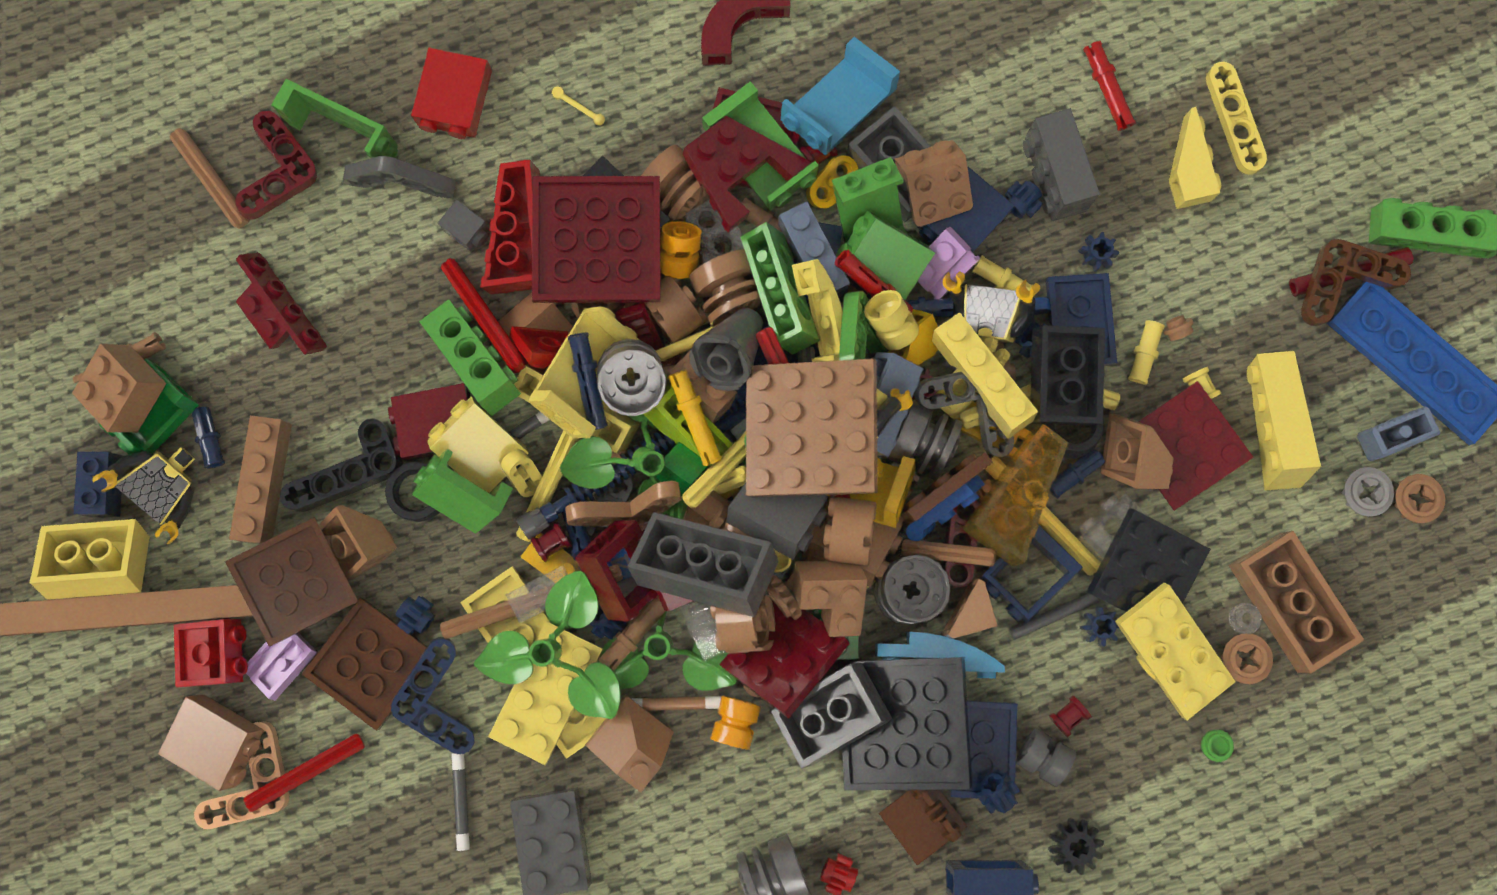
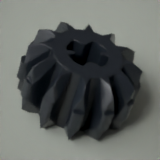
[1048,818,1104,875]

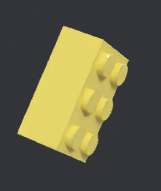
[30,519,150,600]

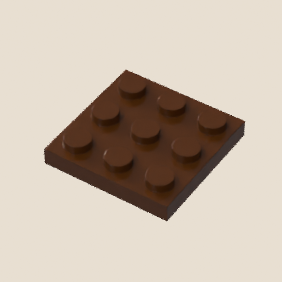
[901,452,993,528]
[225,517,359,647]
[302,597,437,731]

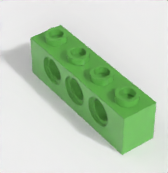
[1368,198,1497,259]
[740,222,820,354]
[419,299,521,417]

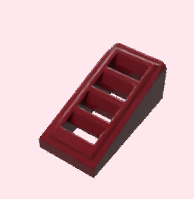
[614,302,665,351]

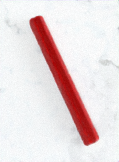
[441,258,527,373]

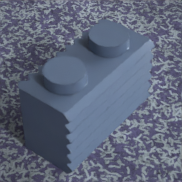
[1357,406,1440,461]

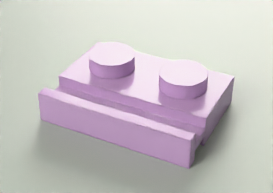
[918,227,981,299]
[246,633,318,701]

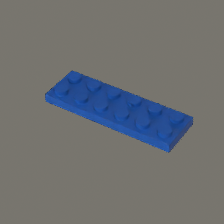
[1327,281,1497,445]

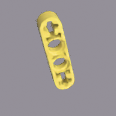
[1206,62,1267,175]

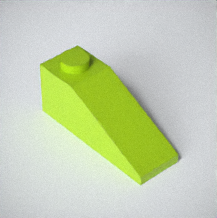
[644,385,733,467]

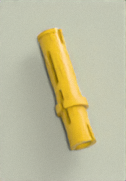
[667,369,723,466]

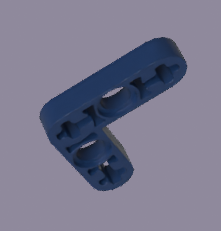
[391,637,474,755]

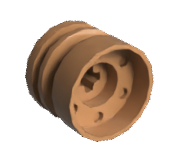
[641,145,709,222]
[689,249,763,326]

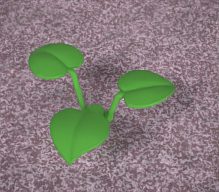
[560,374,670,516]
[474,571,621,719]
[598,611,737,691]

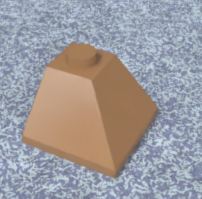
[1101,413,1173,489]
[319,505,397,582]
[585,694,674,792]

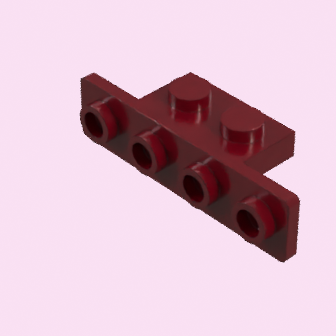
[236,252,327,355]

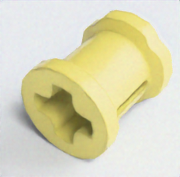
[1182,367,1222,399]

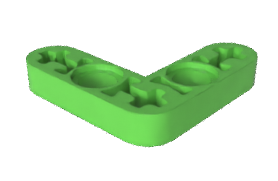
[839,291,888,361]

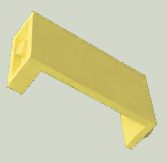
[528,306,639,438]

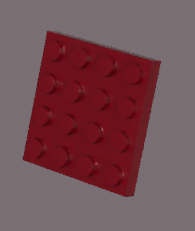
[532,176,661,303]

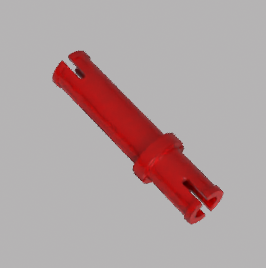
[1083,41,1136,131]
[835,249,913,313]

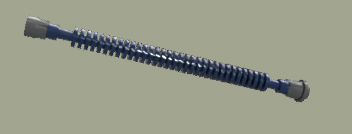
[516,343,820,540]

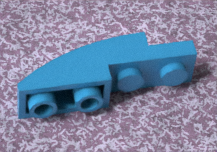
[875,632,1005,678]

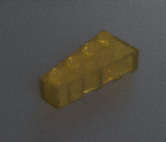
[963,424,1068,567]

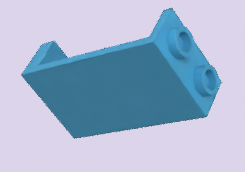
[780,37,900,155]

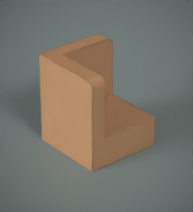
[683,490,731,528]

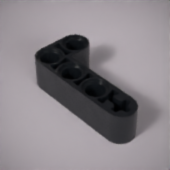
[280,418,403,512]

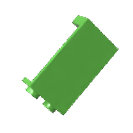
[271,79,398,158]
[702,81,819,211]
[832,157,907,243]

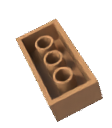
[1228,531,1364,674]

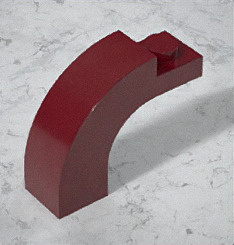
[701,0,790,65]

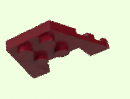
[682,116,811,233]

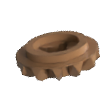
[1394,474,1445,523]
[766,575,801,620]
[1221,634,1273,684]

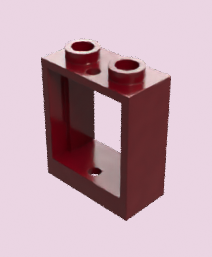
[574,520,657,622]

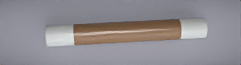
[632,696,721,711]

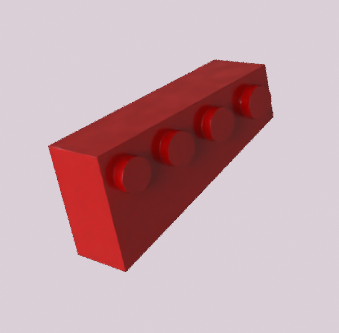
[480,159,540,294]

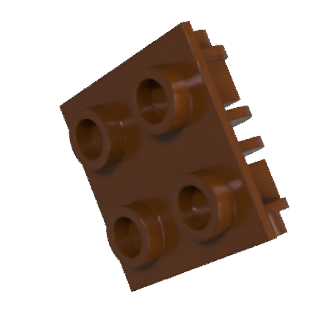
[879,790,967,866]

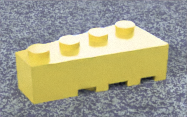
[1247,351,1321,491]

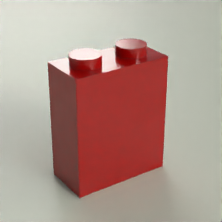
[411,47,492,139]

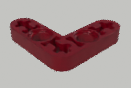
[235,111,317,219]

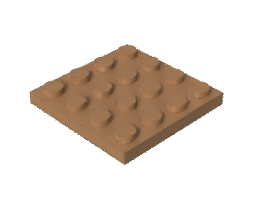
[746,359,878,497]

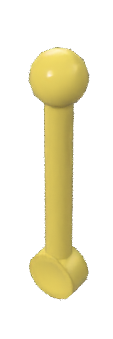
[552,87,605,126]

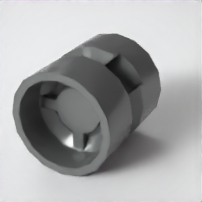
[1016,728,1076,787]

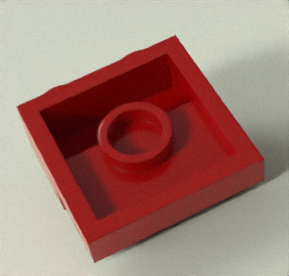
[509,326,570,369]
[174,619,248,688]

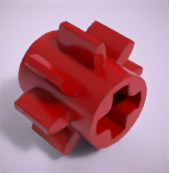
[820,853,858,895]

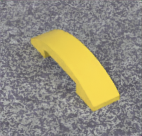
[792,259,843,362]

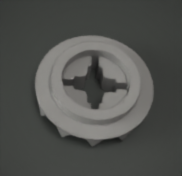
[1342,467,1394,517]

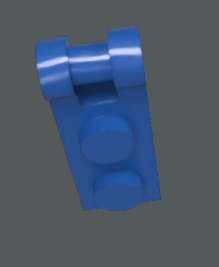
[906,474,985,542]

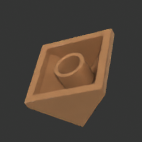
[498,292,573,364]
[941,579,998,638]

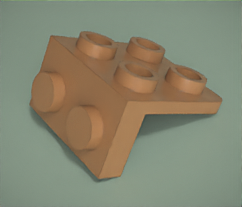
[895,140,973,226]

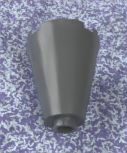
[689,308,764,391]

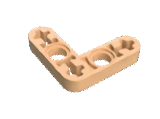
[194,721,289,829]

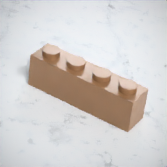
[229,416,292,544]

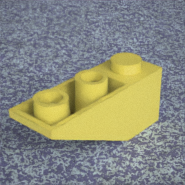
[1169,107,1221,209]

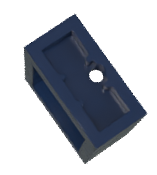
[982,523,1082,624]
[946,860,1039,895]

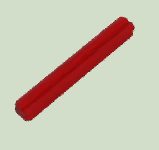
[243,734,365,812]

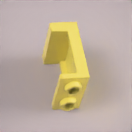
[428,396,529,493]

